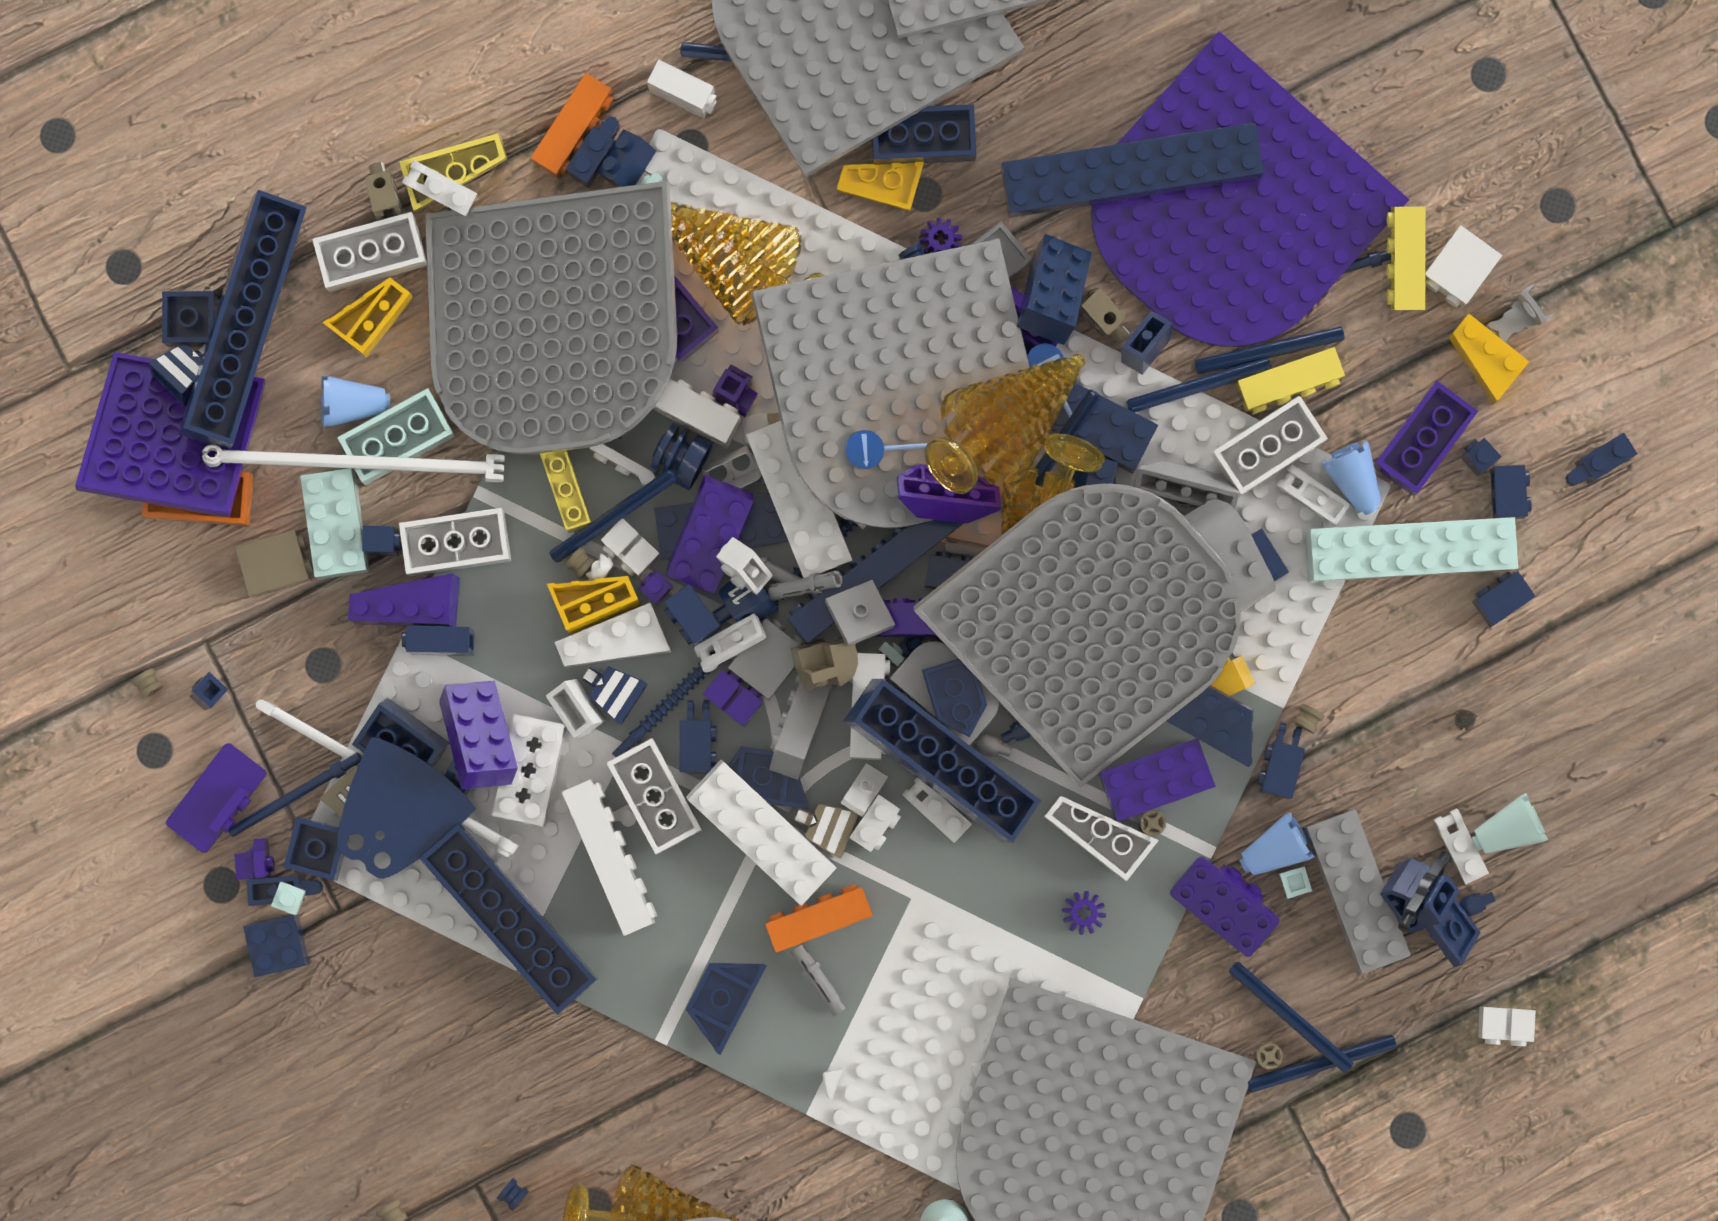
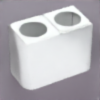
[702,446,761,488]

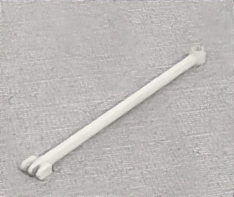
[202,444,505,482]
[256,700,519,858]

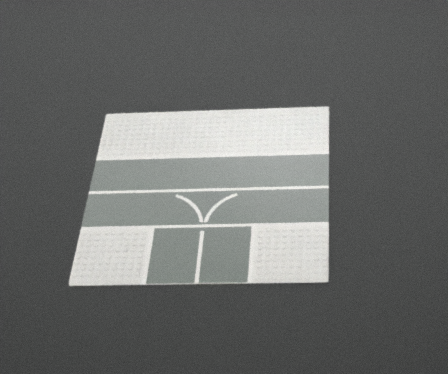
[311,129,1390,1190]

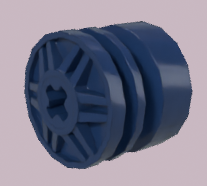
[650,423,713,490]

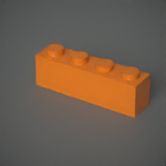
[531,73,614,179]
[765,884,873,953]

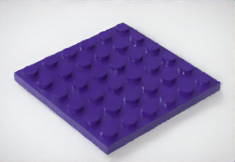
[75,352,266,518]

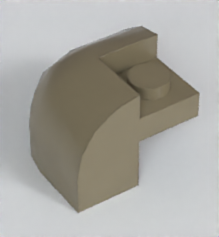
[790,636,858,691]

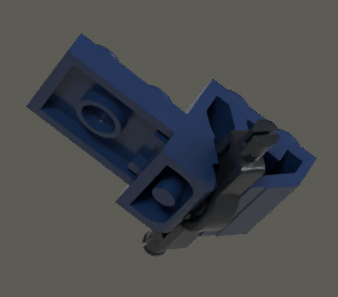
[1380,851,1481,967]

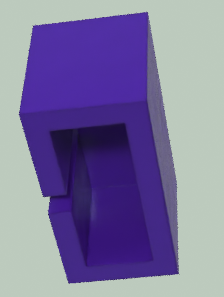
[703,670,763,727]

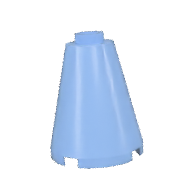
[321,376,390,427]
[1320,440,1381,515]
[1239,812,1315,875]

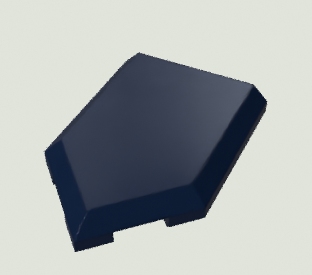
[922,659,987,738]

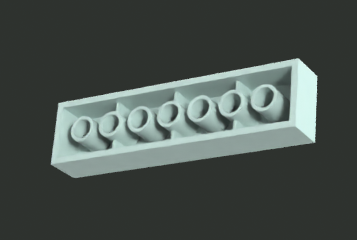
[1305,517,1518,582]

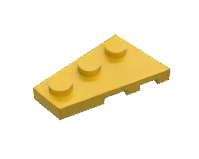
[837,162,924,212]

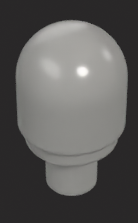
[976,733,1013,757]

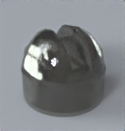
[1455,709,1477,731]

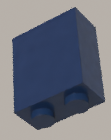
[402,626,474,656]

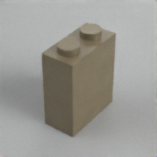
[235,530,314,598]

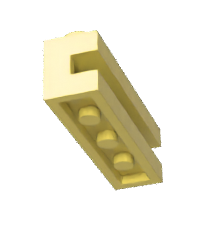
[1387,207,1426,310]
[1236,347,1345,414]
[540,450,591,533]

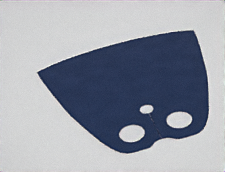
[337,737,476,879]

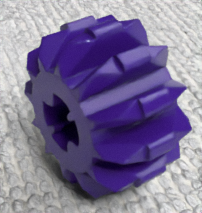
[919,217,963,254]
[1062,891,1106,935]

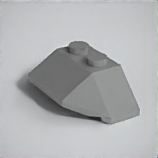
[1134,461,1240,516]

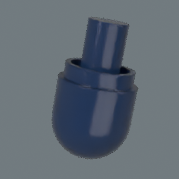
[899,636,922,657]
[1001,721,1031,744]
[1459,892,1496,916]

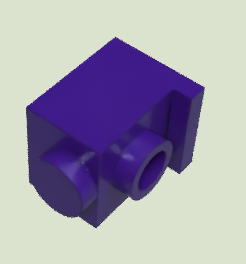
[638,570,674,606]

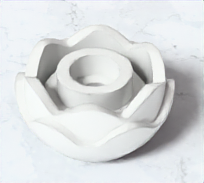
[586,553,614,581]

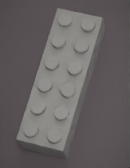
[1304,809,1411,974]

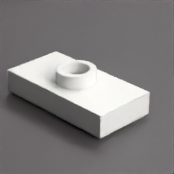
[841,763,888,817]

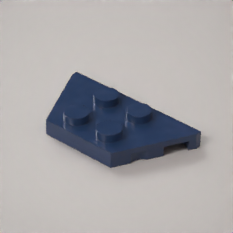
[1166,685,1254,767]
[728,746,808,809]
[685,963,767,1055]

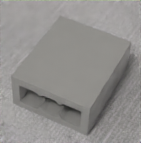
[728,619,806,700]

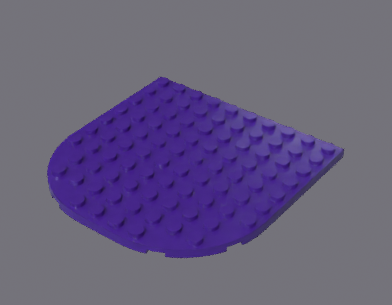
[1091,31,1410,347]

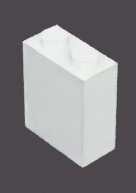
[647,59,718,119]
[1425,225,1502,308]

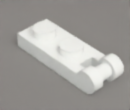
[402,160,478,216]
[589,444,655,486]
[1276,464,1351,526]
[694,614,767,672]
[901,778,972,843]
[1433,808,1489,885]

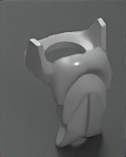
[1488,284,1555,343]

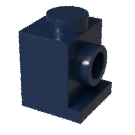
[189,672,228,710]

